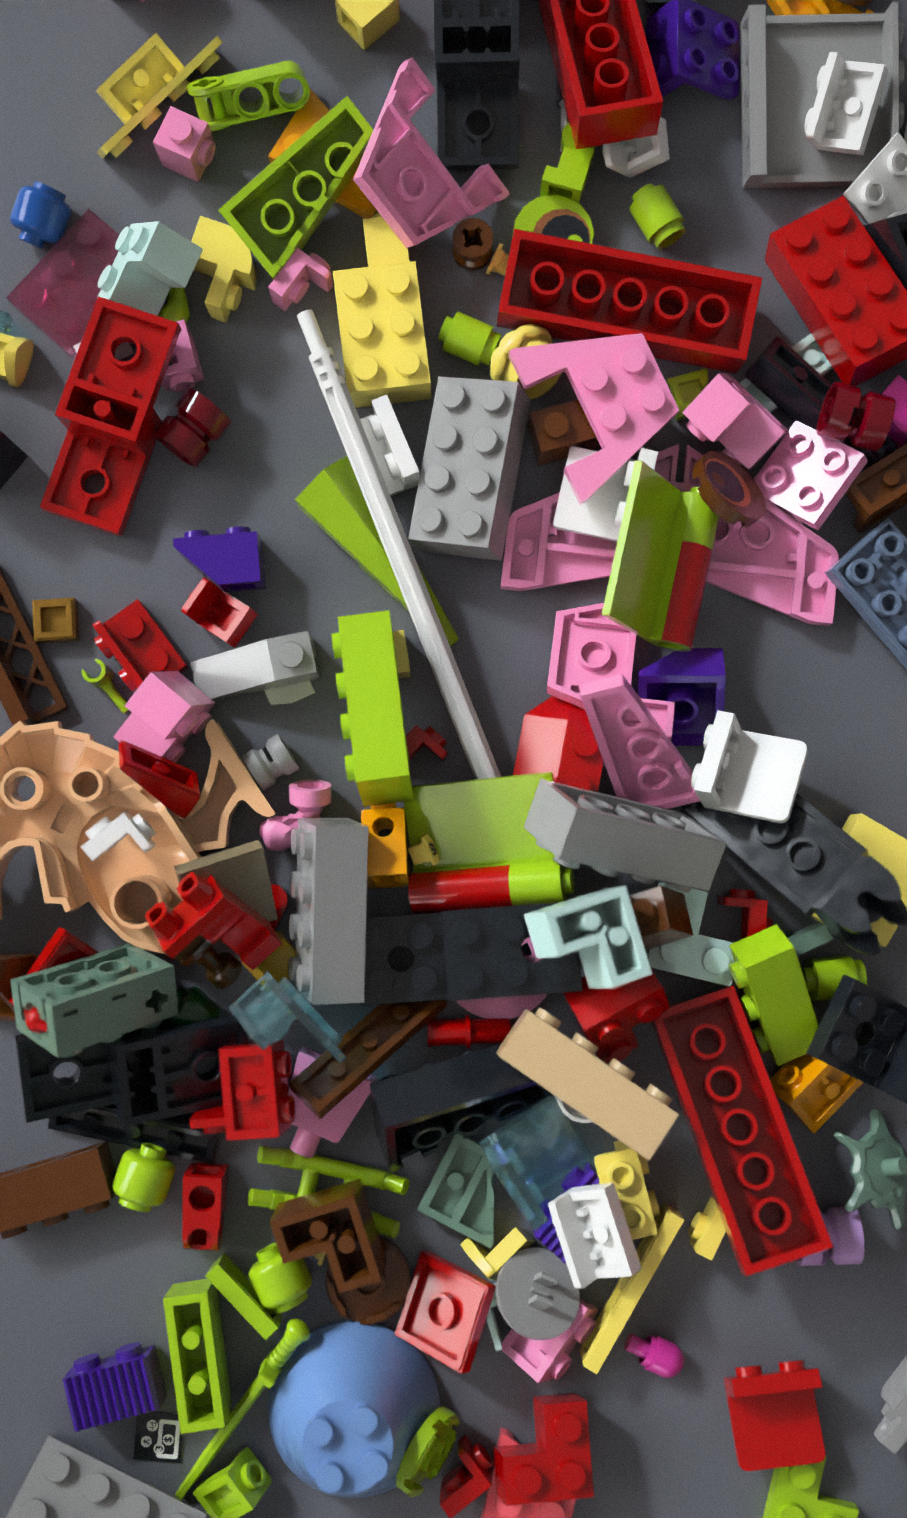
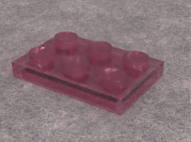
[6,209,119,356]

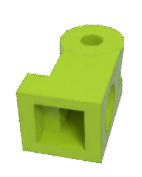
[539,123,596,204]

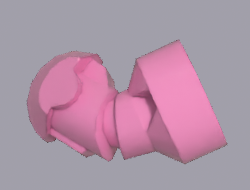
[259,779,332,851]

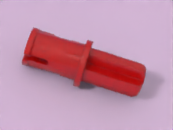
[427,1015,511,1049]

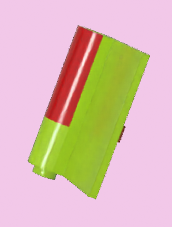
[602,461,719,651]
[403,771,575,914]

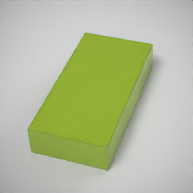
[205,1252,283,1340]

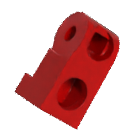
[182,1162,229,1251]

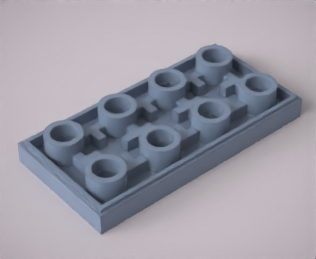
[825,517,907,670]

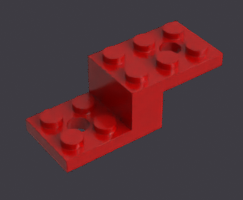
[40,296,181,537]

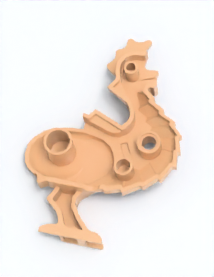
[0,719,276,953]

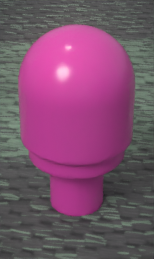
[624,1333,684,1378]

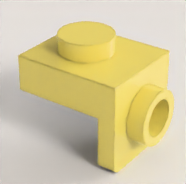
[688,1195,726,1261]

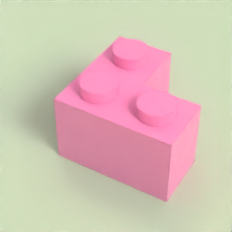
[682,373,789,470]
[113,671,215,763]

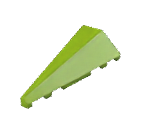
[295,456,459,648]

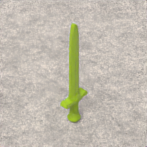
[175,1319,310,1499]

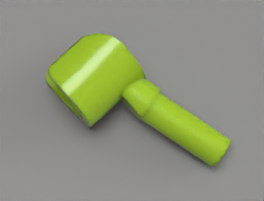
[82,659,129,714]

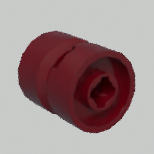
[816,381,896,452]
[153,388,231,468]

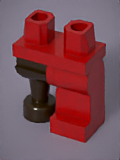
[145,872,282,989]

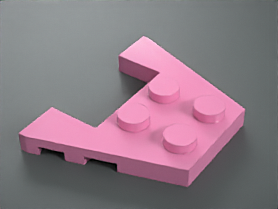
[353,57,510,248]
[508,333,679,505]
[547,603,675,740]

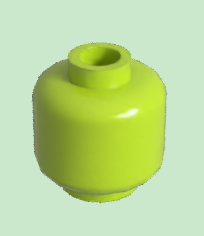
[112,1143,176,1212]
[248,1242,313,1313]

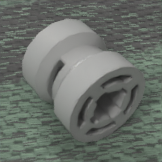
[242,734,300,791]

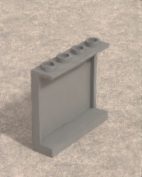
[741,2,905,188]

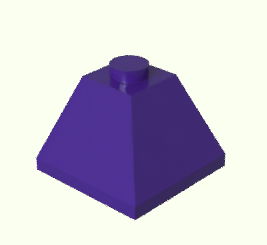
[638,648,726,746]

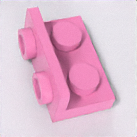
[502,1299,599,1383]

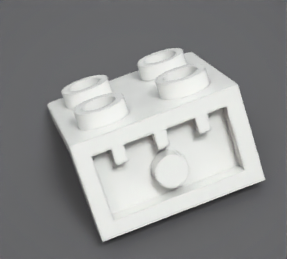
[553,446,658,542]

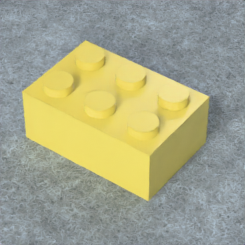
[333,261,431,408]

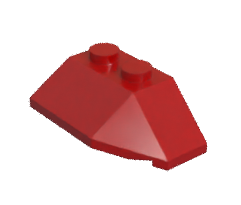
[513,696,604,792]

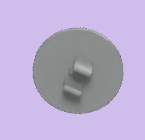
[496,1247,580,1341]

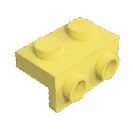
[594,1140,660,1240]

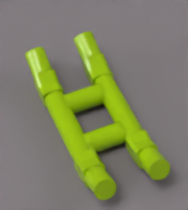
[247,1146,410,1238]

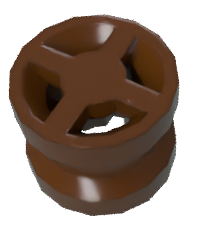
[452,218,493,271]

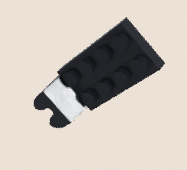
[680,793,907,955]

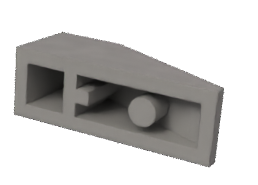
[190,631,321,701]

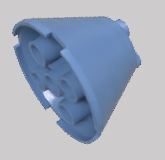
[268,1319,440,1499]

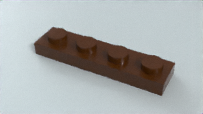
[289,999,447,1120]

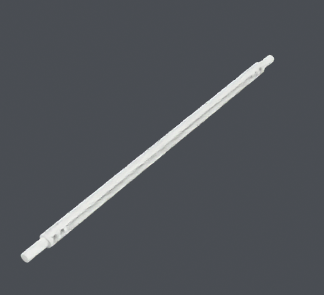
[297,309,501,779]

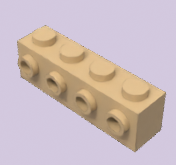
[496,1007,679,1160]

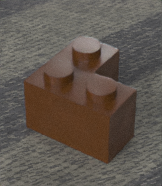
[269,1179,387,1293]

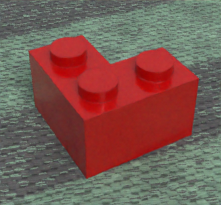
[563,969,670,1064]
[494,1393,594,1506]

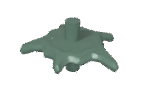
[833,1109,907,1231]

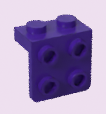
[645,0,740,100]

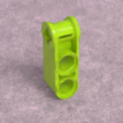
[187,61,310,132]

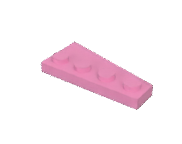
[579,674,700,809]

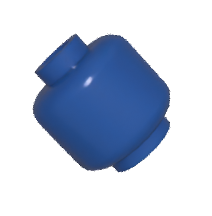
[10,181,71,249]

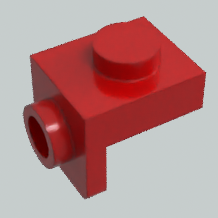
[181,578,258,648]
[406,724,448,762]
[718,889,773,940]

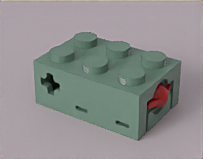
[11,943,178,1057]

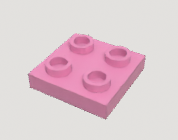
[754,421,868,530]

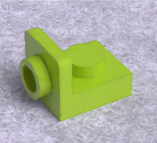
[193,1447,272,1518]

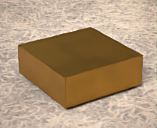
[32,597,79,643]

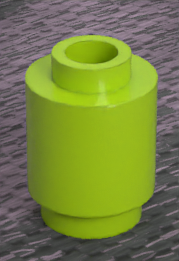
[629,183,686,250]
[438,311,502,366]
[801,956,867,1001]

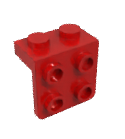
[723,1360,826,1471]

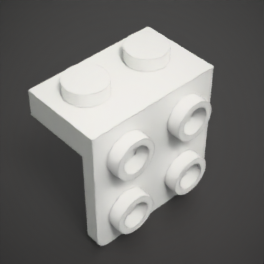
[691,711,808,823]

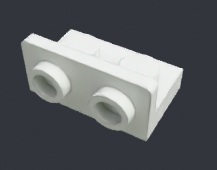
[360,394,420,496]

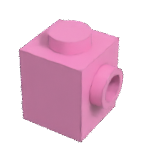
[153,106,216,182]

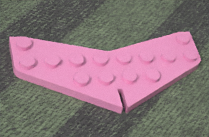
[500,444,839,626]

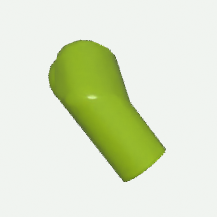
[158,288,190,322]

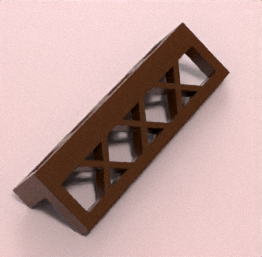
[845,444,907,534]
[0,568,70,726]

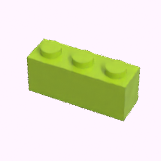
[728,925,819,1067]
[163,1279,233,1434]

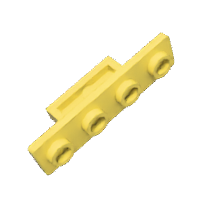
[96,33,223,159]

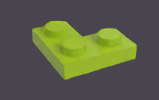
[763,1455,859,1518]

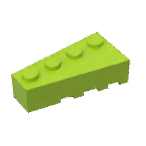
[218,96,373,279]
[331,610,414,807]

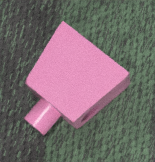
[288,1046,377,1158]

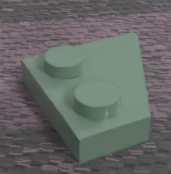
[417,1134,494,1249]

